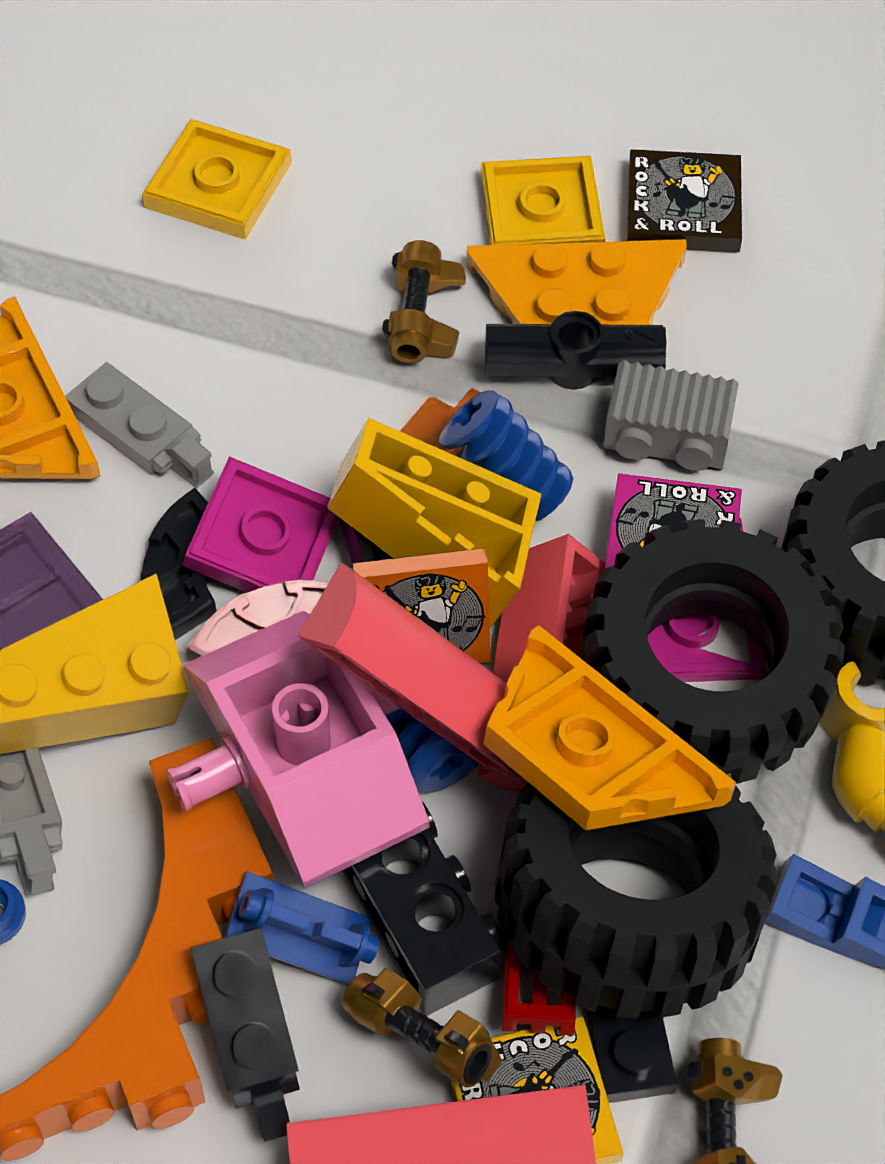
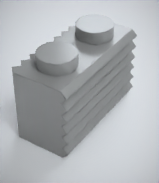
[603,359,739,470]

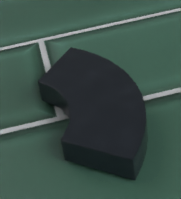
[141,488,217,640]

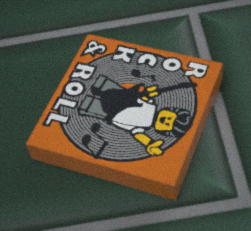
[353,548,491,664]

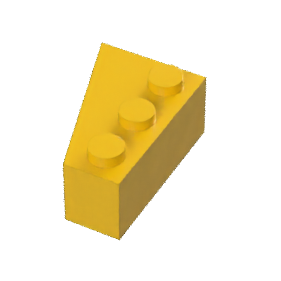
[327,418,541,628]
[0,574,189,754]

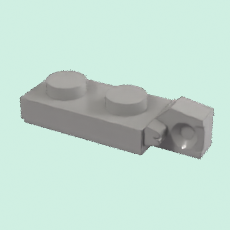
[65,362,214,489]
[0,747,63,896]

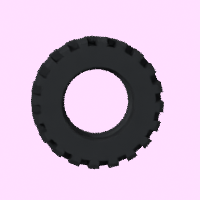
[781,440,885,685]
[579,519,845,784]
[494,782,778,1019]

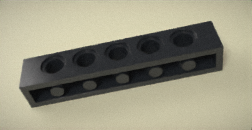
[342,802,506,1016]

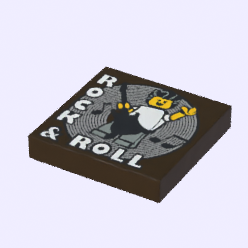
[627,149,742,252]

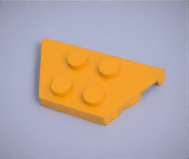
[467,239,687,325]
[0,297,101,479]
[483,625,736,830]

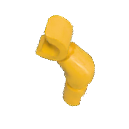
[821,661,885,843]

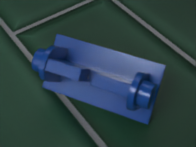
[224,871,380,985]

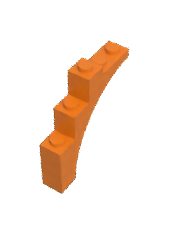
[0,737,274,1161]

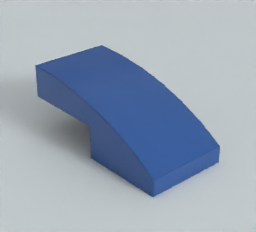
[765,854,885,968]

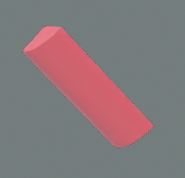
[477,534,605,792]
[298,563,528,783]
[286,1085,596,1164]

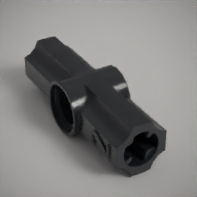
[485,311,667,390]

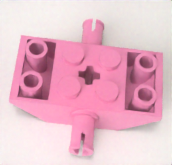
[166,611,430,889]

